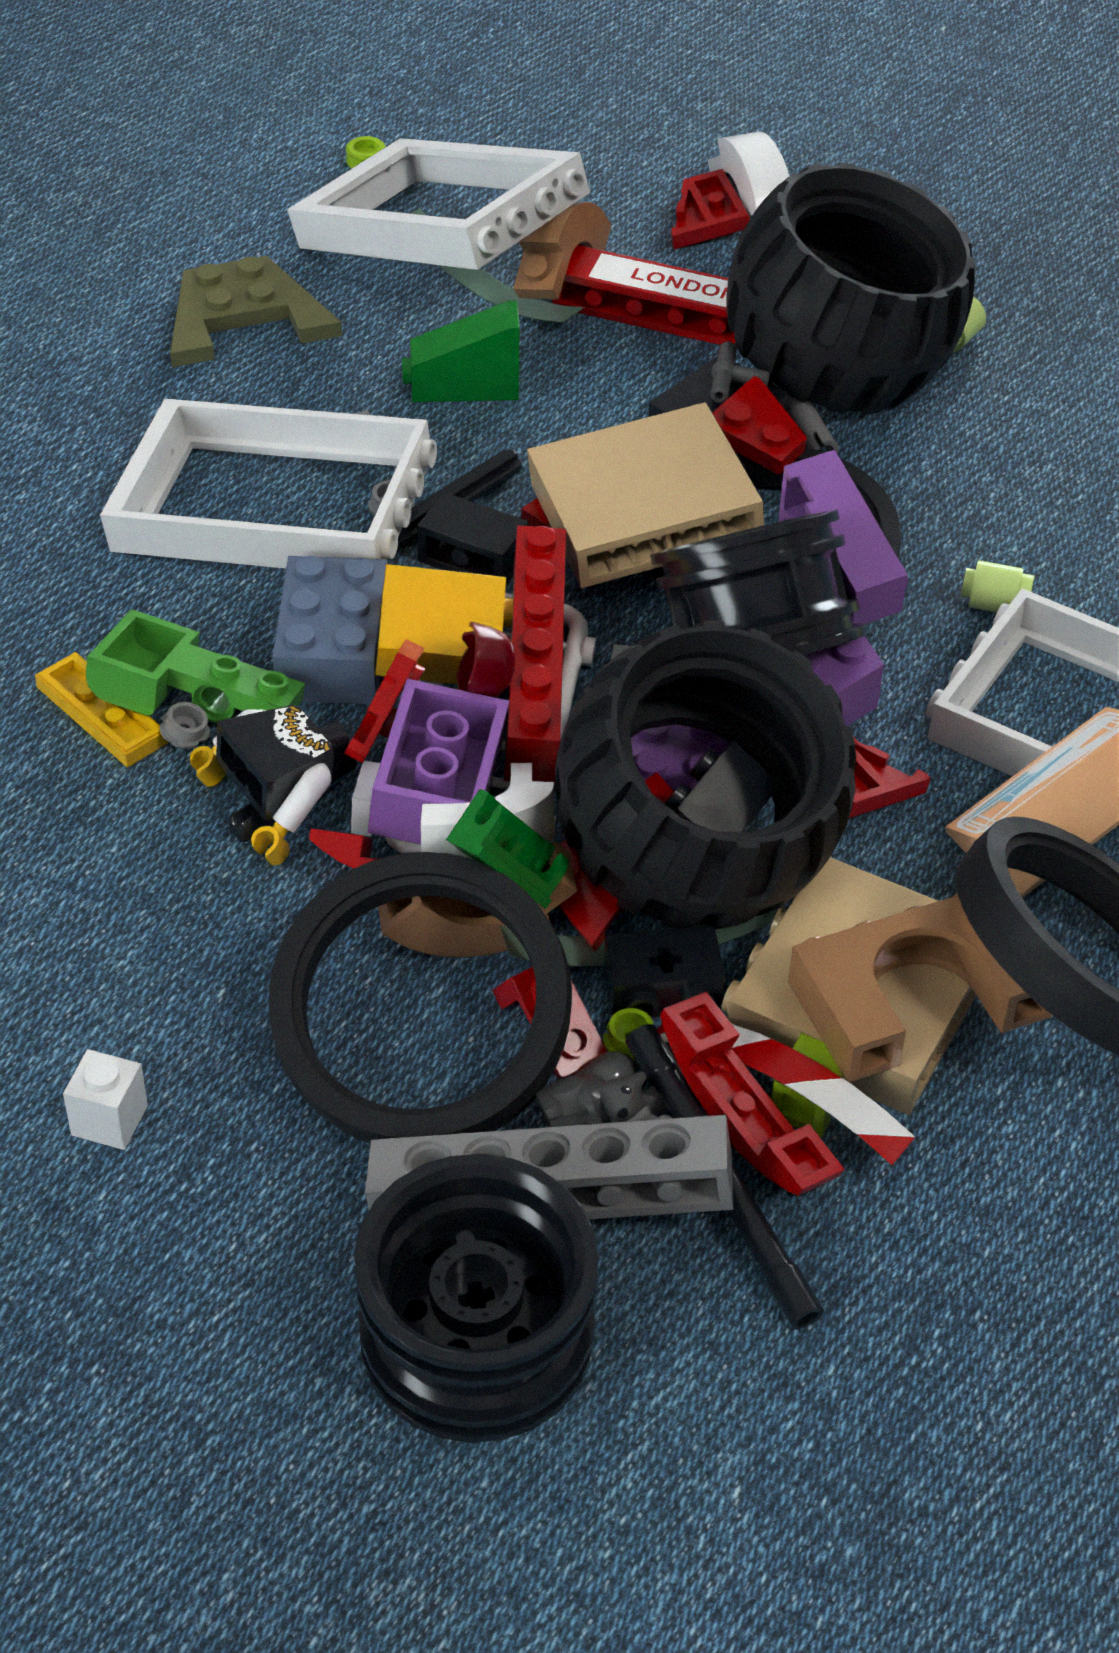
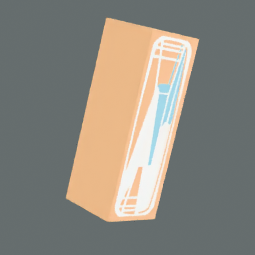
[945,707,1119,898]

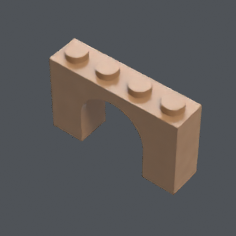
[788,893,1052,1083]

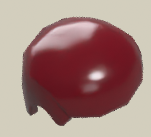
[456,622,515,698]

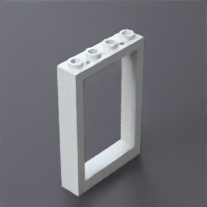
[287,138,590,270]
[100,399,437,569]
[926,588,1119,776]

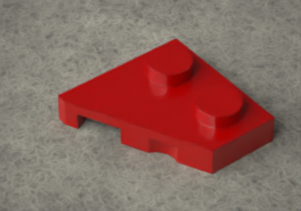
[671,169,749,249]

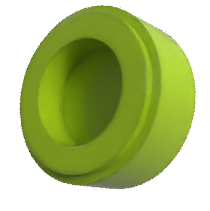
[346,136,386,168]

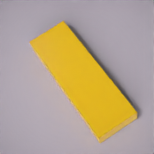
[35,652,168,768]

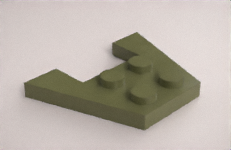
[170,255,342,367]

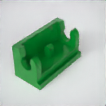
[446,789,569,909]

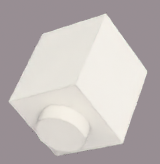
[63,1049,148,1150]

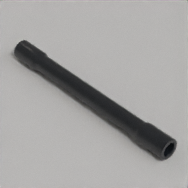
[625,1024,824,1330]

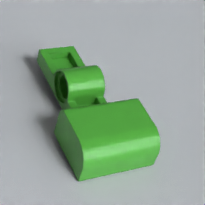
[86,609,305,723]

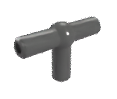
[710,342,770,403]

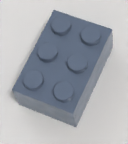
[273,556,386,704]

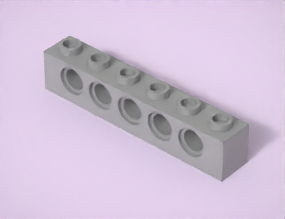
[365,1115,733,1219]

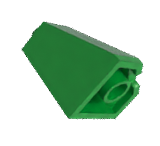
[402,300,520,402]

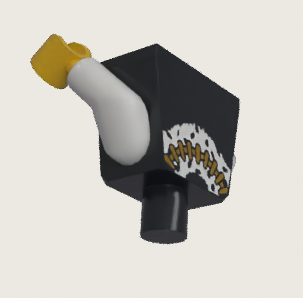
[190,705,349,866]

